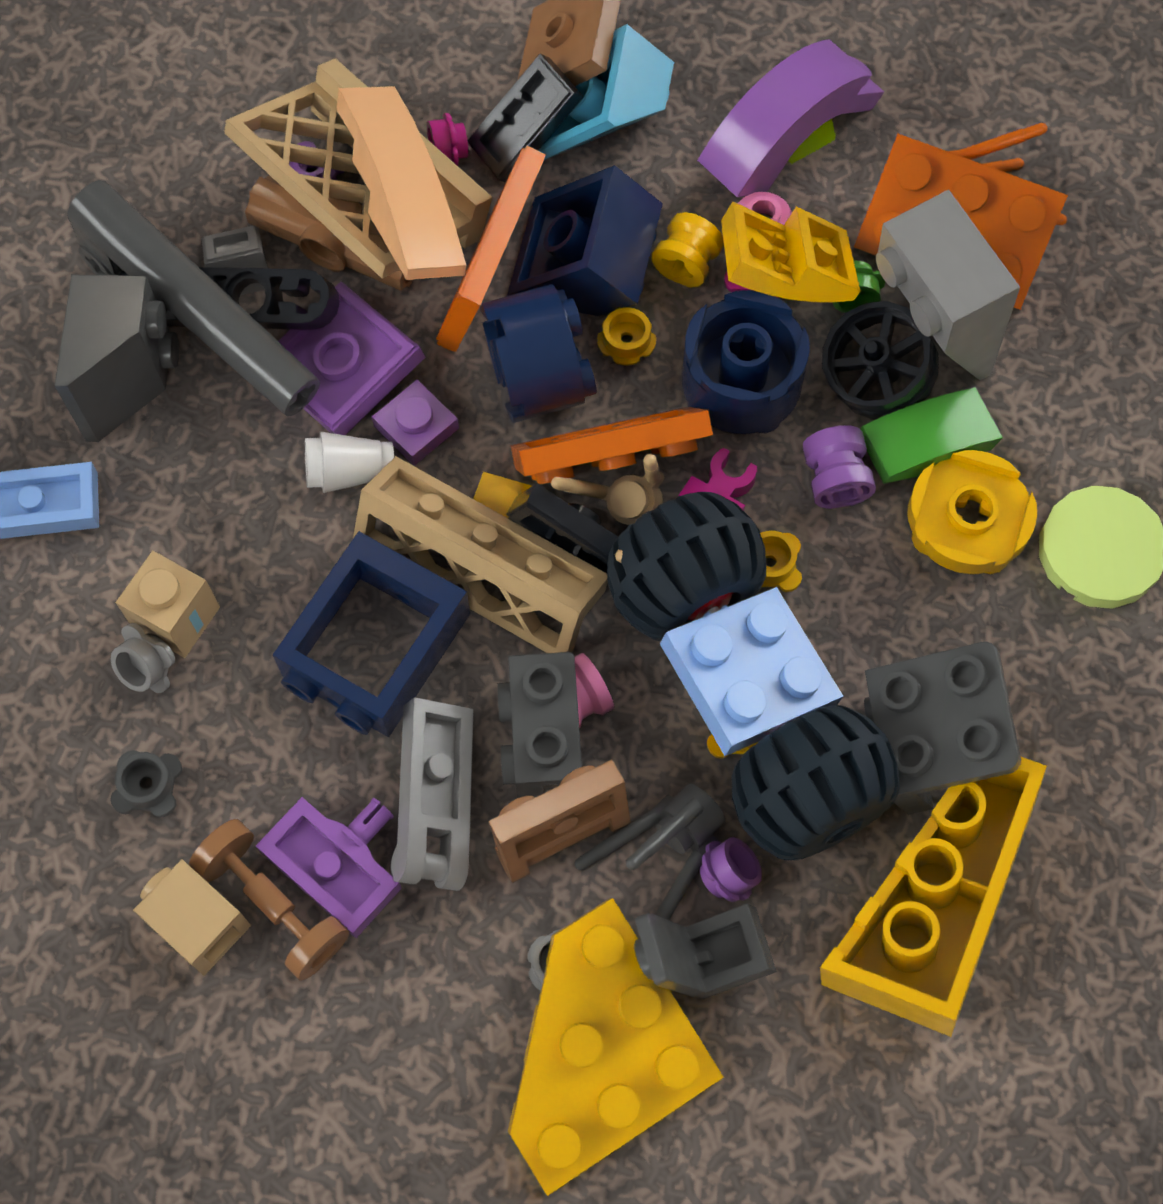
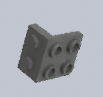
[864,641,1021,815]

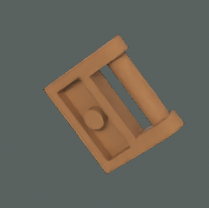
[488,759,631,883]

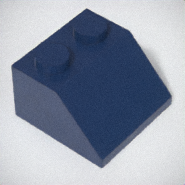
[507,165,663,316]

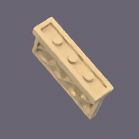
[224,58,492,279]

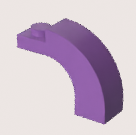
[697,39,884,197]

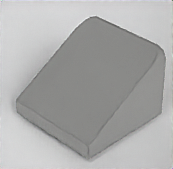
[201,225,268,295]

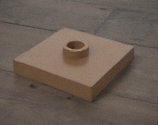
[518,0,621,86]

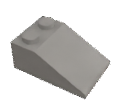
[876,189,1020,381]

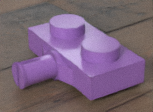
[256,797,402,938]

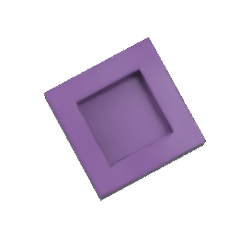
[372,379,459,466]

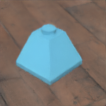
[538,24,674,160]

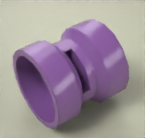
[803,425,876,509]

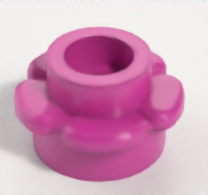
[427,113,468,166]

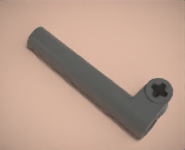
[67,180,320,417]

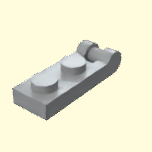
[391,697,473,891]

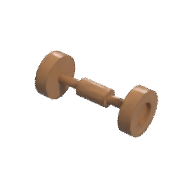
[189,819,349,981]

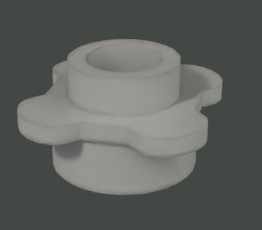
[111,623,175,693]

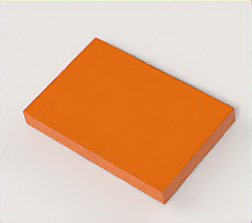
[436,146,546,352]

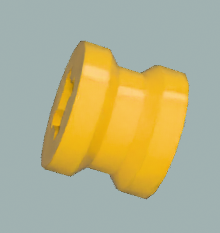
[651,212,724,288]

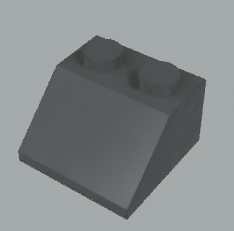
[54,274,179,442]

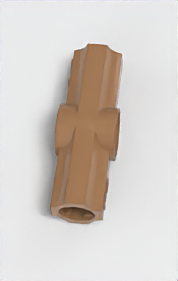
[245,175,414,291]

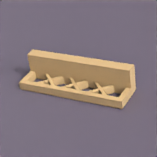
[353,456,608,653]

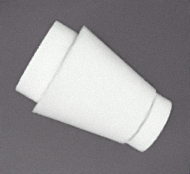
[305,432,394,493]

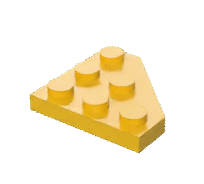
[508,898,724,1196]

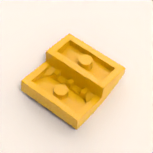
[721,201,860,302]

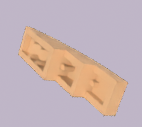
[337,86,467,280]

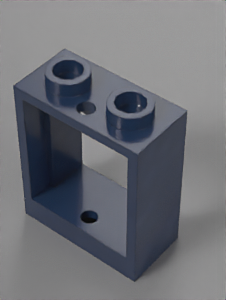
[273,531,471,737]

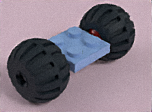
[607,492,900,861]

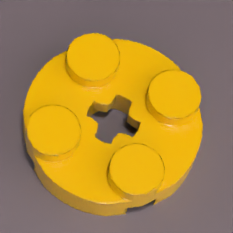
[907,450,1037,574]

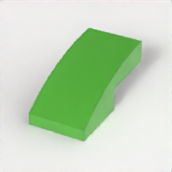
[860,387,1003,484]

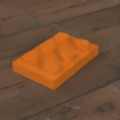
[854,133,1068,310]
[510,407,713,484]

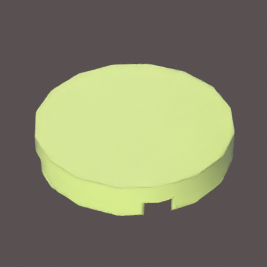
[1039,486,1163,609]

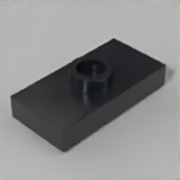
[467,54,584,182]
[506,483,619,573]

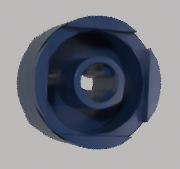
[480,284,597,423]
[682,290,810,434]

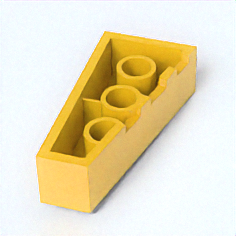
[820,757,1047,1037]

